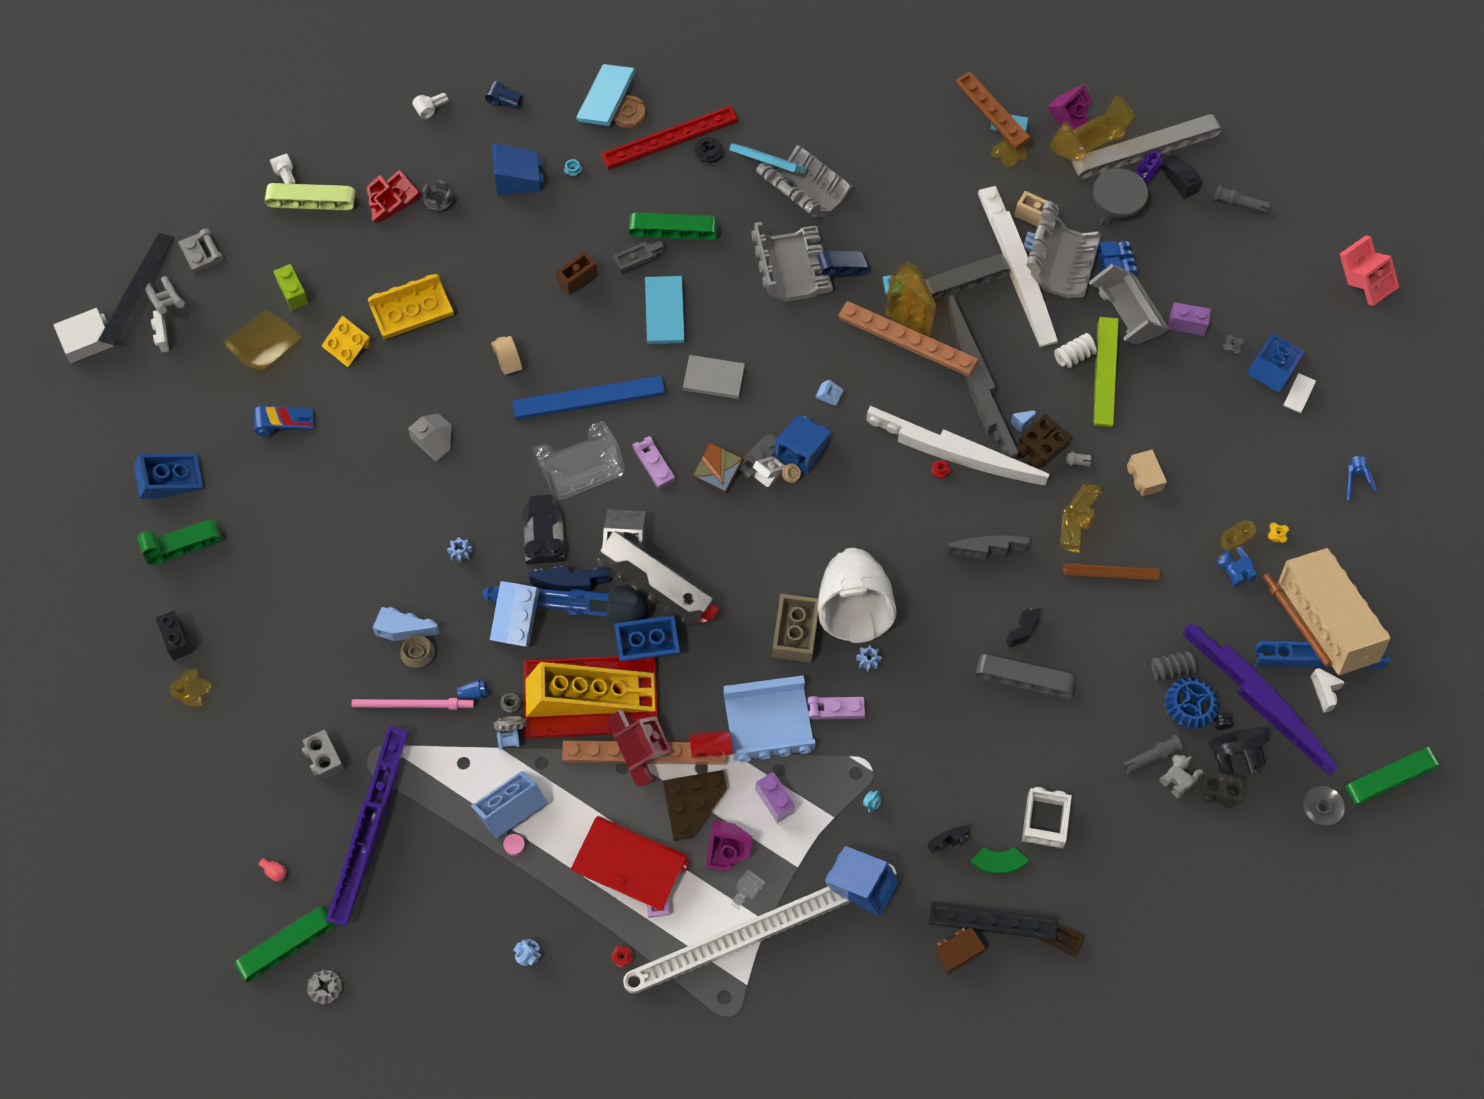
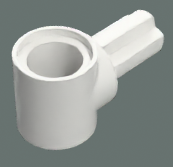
[412,93,448,119]
[270,153,295,184]

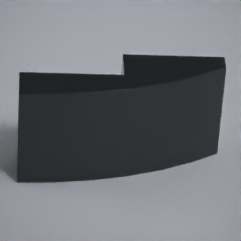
[927,826,971,854]

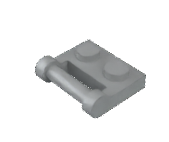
[179,228,223,273]

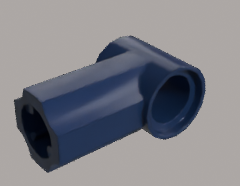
[485,81,523,109]

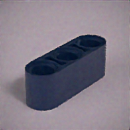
[817,251,869,276]

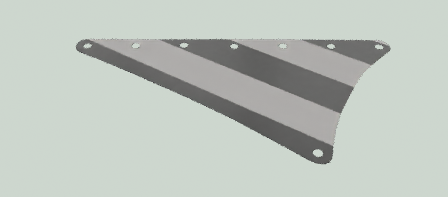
[367,745,873,1017]

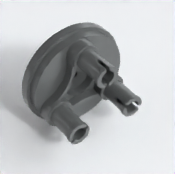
[1093,168,1148,226]

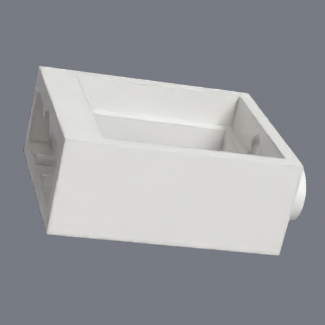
[1022,787,1072,849]

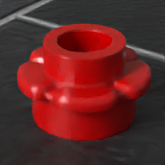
[932,460,951,478]
[612,946,633,967]

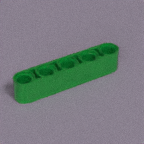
[628,213,718,240]
[1344,747,1441,806]
[234,906,336,982]

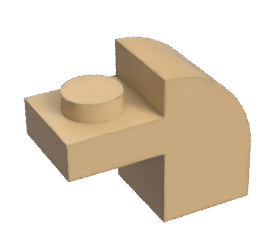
[491,336,522,375]

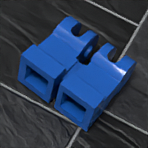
[1096,241,1138,276]

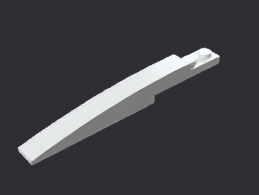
[978,186,1058,347]
[866,406,1049,485]

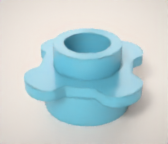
[863,790,882,813]

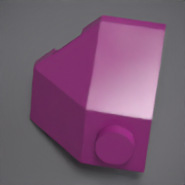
[1047,85,1091,135]
[705,820,753,871]

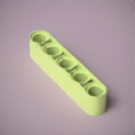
[265,183,355,210]

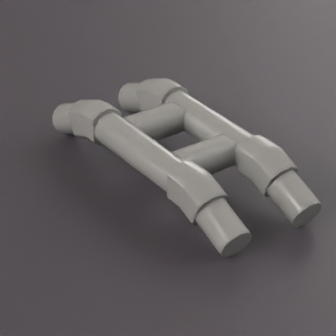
[145,276,185,314]

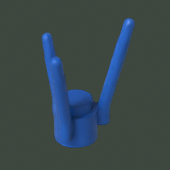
[1347,456,1377,502]

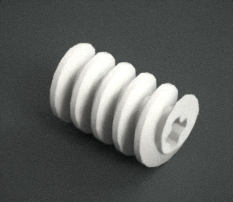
[1054,333,1097,368]

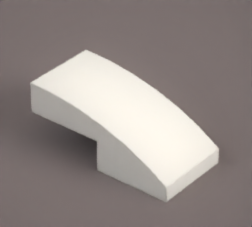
[1283,373,1316,414]

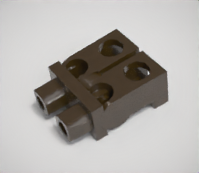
[1016,414,1072,468]

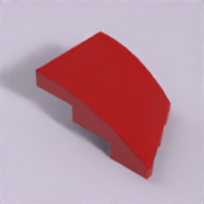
[366,169,422,223]
[689,730,733,758]

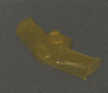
[1060,484,1103,552]

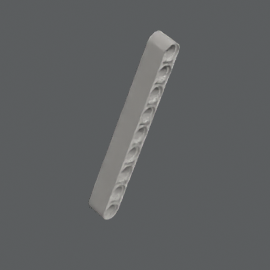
[1072,114,1222,179]

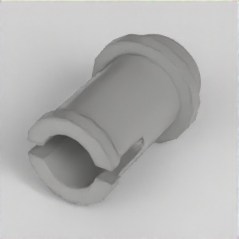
[1066,451,1091,467]

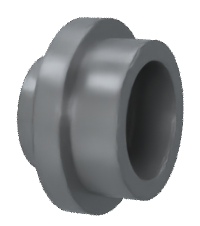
[500,693,521,713]

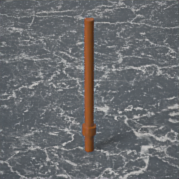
[1263,573,1332,667]

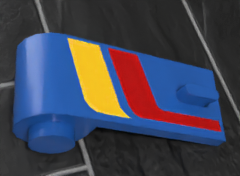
[254,406,314,437]

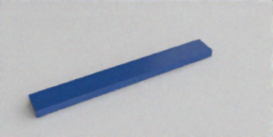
[512,376,665,420]

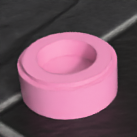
[503,834,525,856]

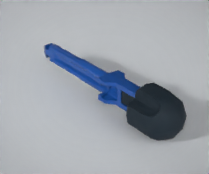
[483,586,648,625]

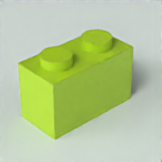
[273,264,308,311]

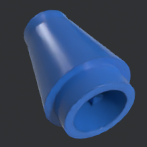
[457,679,488,699]

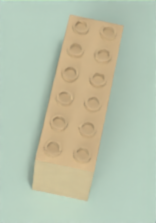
[1278,548,1391,675]

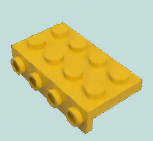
[368,274,454,340]

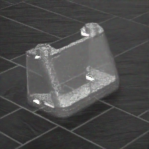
[533,421,625,499]

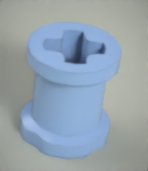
[497,730,519,750]

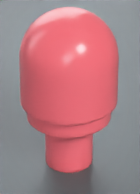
[259,858,287,882]

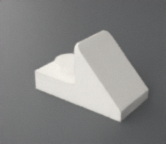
[753,456,785,487]
[1310,668,1344,713]

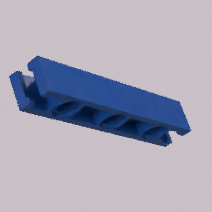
[1254,641,1390,669]

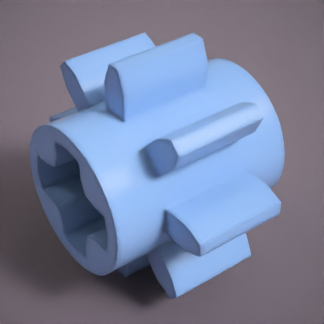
[447,537,472,563]
[856,645,882,672]
[513,939,541,966]

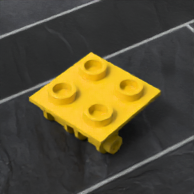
[322,316,371,367]

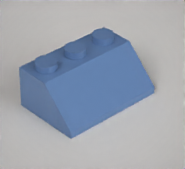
[471,771,547,838]

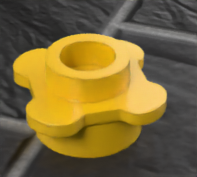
[1268,523,1289,543]

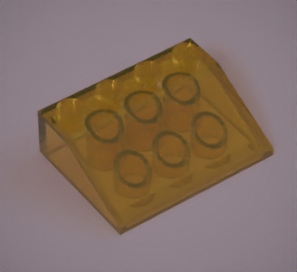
[885,260,937,337]

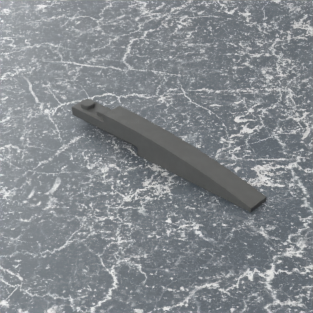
[947,295,1018,460]

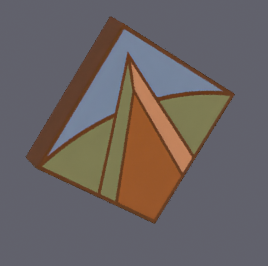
[692,442,744,493]

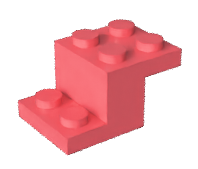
[1340,236,1399,306]

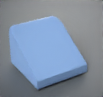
[816,380,843,406]
[1011,410,1036,432]

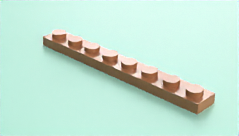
[838,301,978,377]
[562,741,726,765]

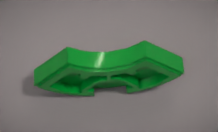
[970,846,1029,874]

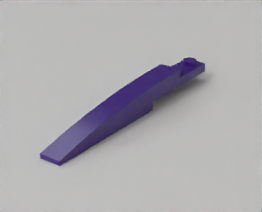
[1182,622,1338,776]
[326,726,409,927]

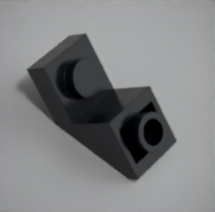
[1006,608,1041,648]

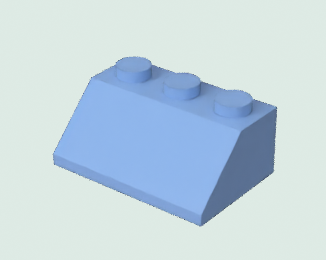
[490,581,540,647]

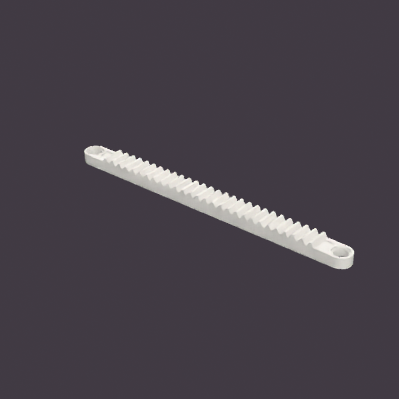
[623,864,896,994]

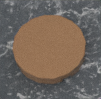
[612,95,646,128]

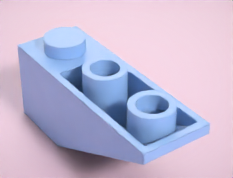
[373,607,440,641]

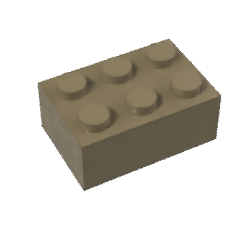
[772,594,818,663]

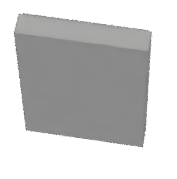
[683,355,745,399]

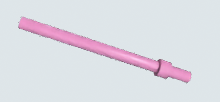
[352,698,474,710]

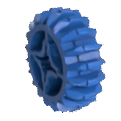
[1164,676,1220,731]

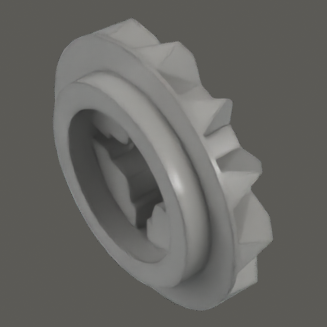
[493,716,526,732]
[307,969,342,1004]

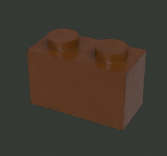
[556,251,597,295]
[934,927,985,975]

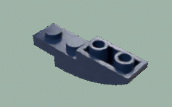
[529,566,610,592]

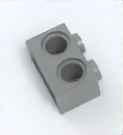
[302,729,345,781]

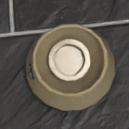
[400,635,435,668]

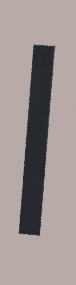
[98,233,174,345]

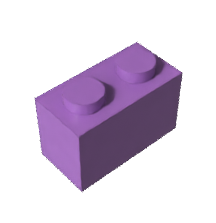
[1168,302,1211,336]
[755,772,796,823]

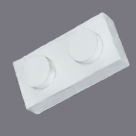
[151,311,169,352]

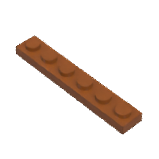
[956,71,1031,151]

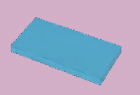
[576,64,636,126]
[729,143,807,174]
[645,276,684,344]

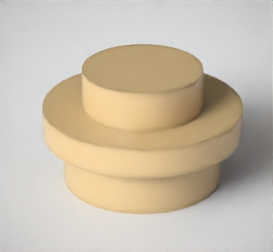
[782,463,801,483]

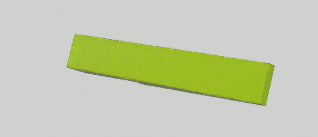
[1094,317,1118,427]

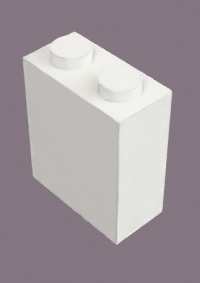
[53,308,114,363]

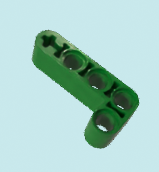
[137,519,222,565]

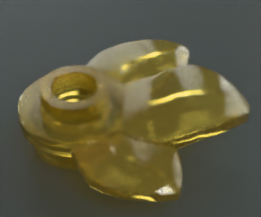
[991,138,1027,168]
[170,669,212,707]

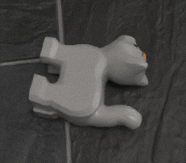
[1159,755,1204,798]

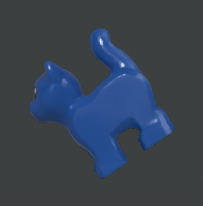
[1217,546,1257,588]

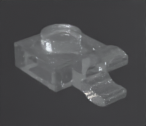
[732,870,765,910]

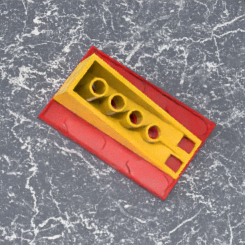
[523,656,658,739]

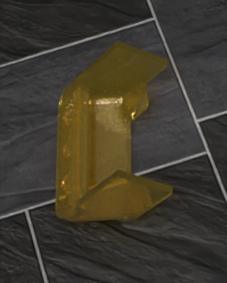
[1049,94,1136,162]

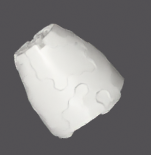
[817,548,897,643]

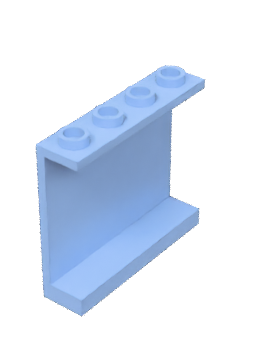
[723,675,815,762]

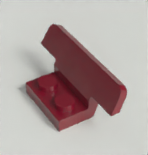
[608,710,672,787]

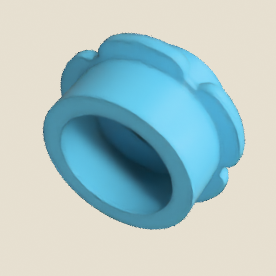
[564,159,582,176]

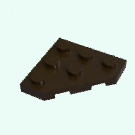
[663,770,727,841]

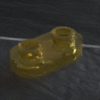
[1220,520,1256,551]

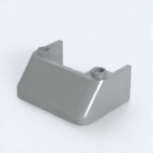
[1089,264,1169,345]

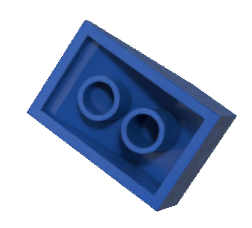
[1246,333,1305,392]
[134,453,203,499]

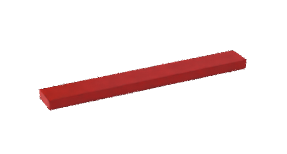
[601,106,738,170]

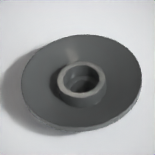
[1303,786,1345,826]

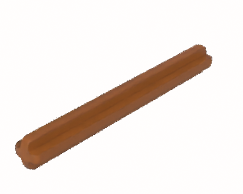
[1063,564,1160,580]

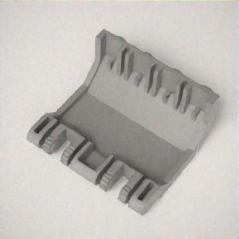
[756,145,853,217]
[1026,201,1101,299]
[751,222,833,302]

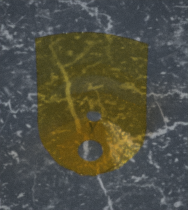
[223,309,301,371]

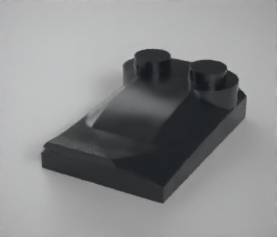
[523,494,565,565]

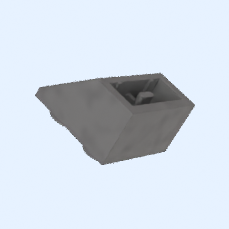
[603,509,647,549]

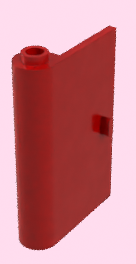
[570,816,690,912]

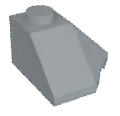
[408,413,452,462]

